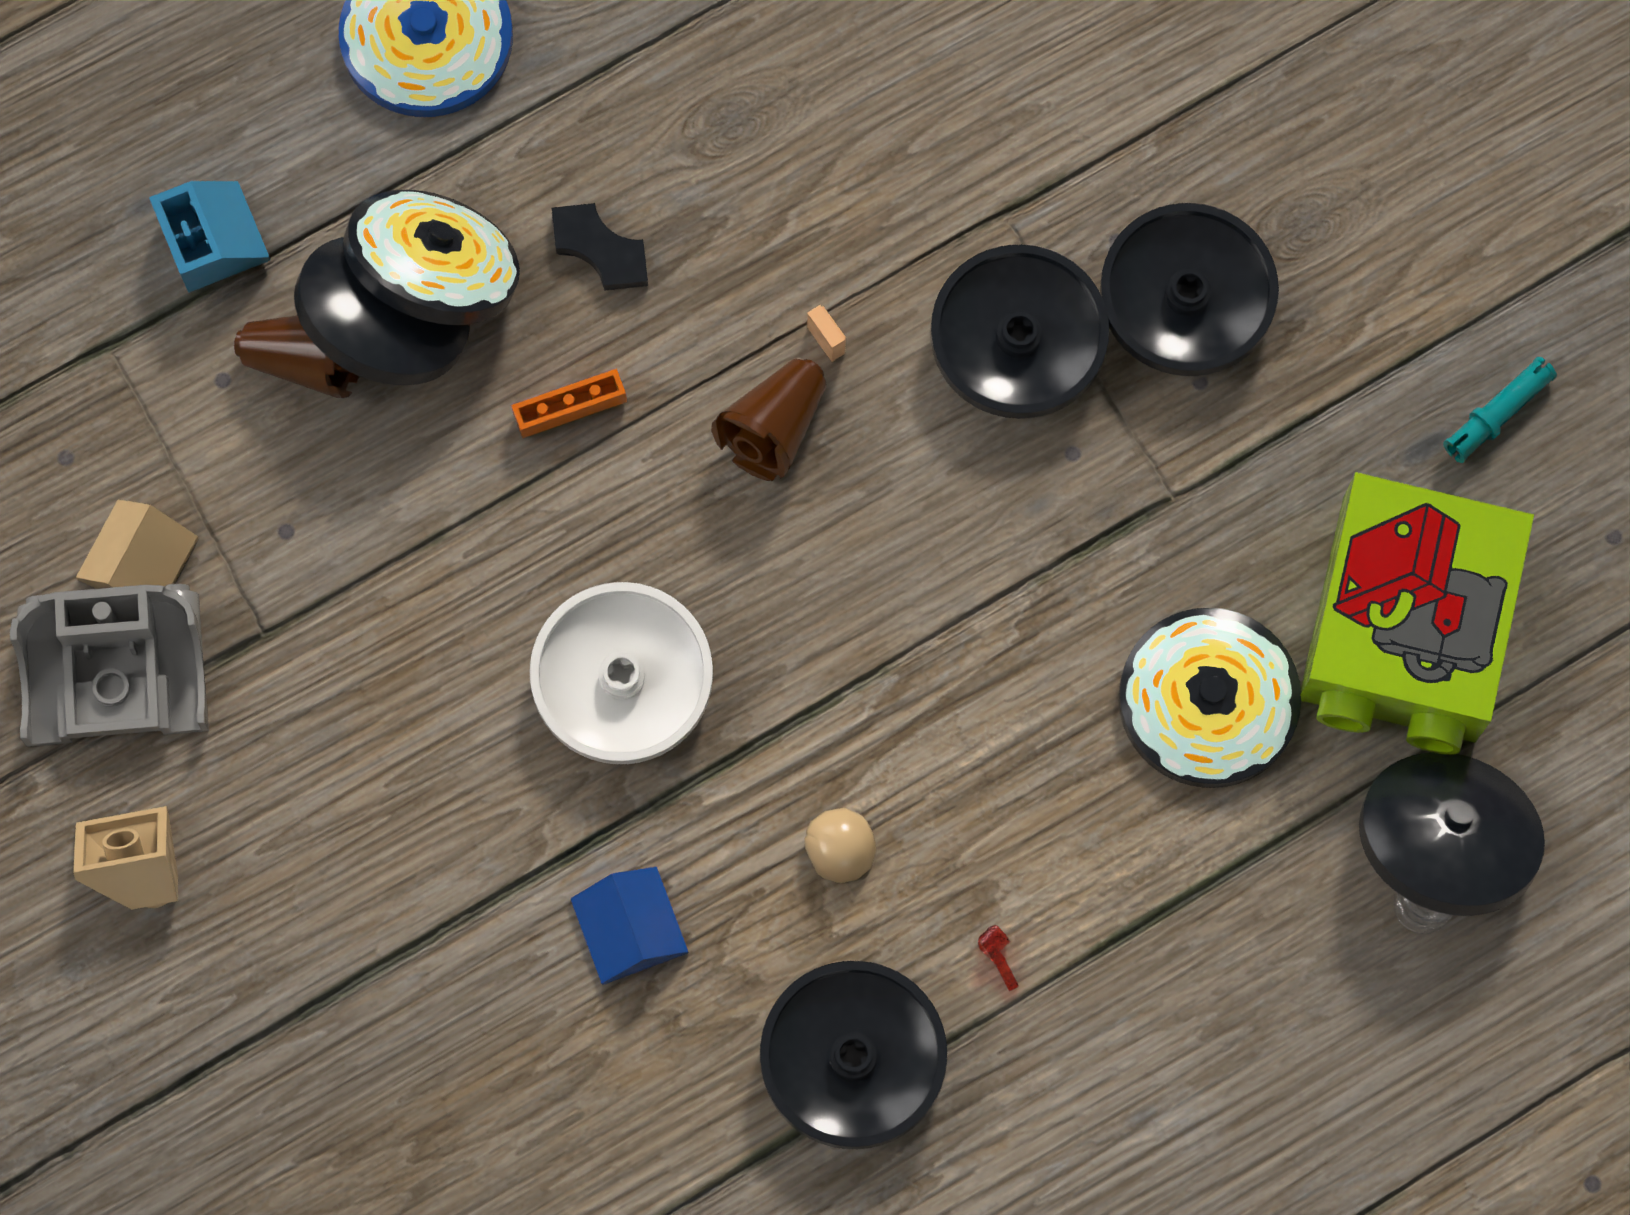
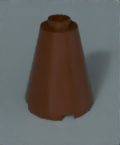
[234,315,359,398]
[711,359,827,481]

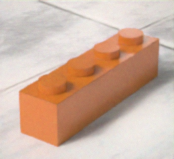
[511,368,627,439]

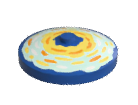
[339,0,513,117]

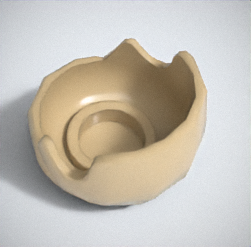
[804,808,876,883]

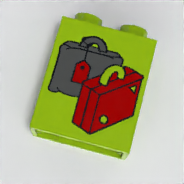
[1300,472,1534,754]

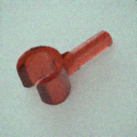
[978,925,1019,991]

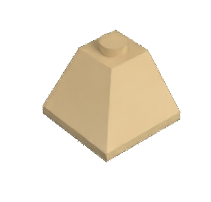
[73,806,178,910]

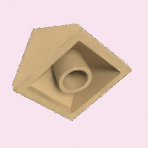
[76,500,199,589]

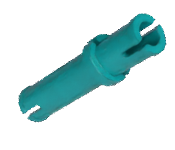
[1443,356,1557,463]

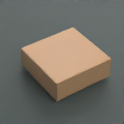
[807,305,846,362]

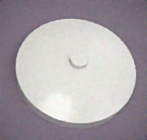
[530,582,713,764]

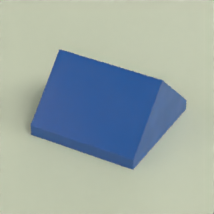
[570,867,689,985]

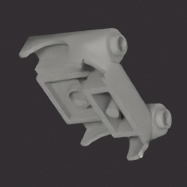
[10,584,209,747]

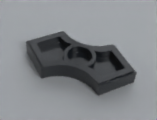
[552,203,648,291]

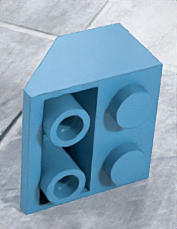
[149,181,271,293]

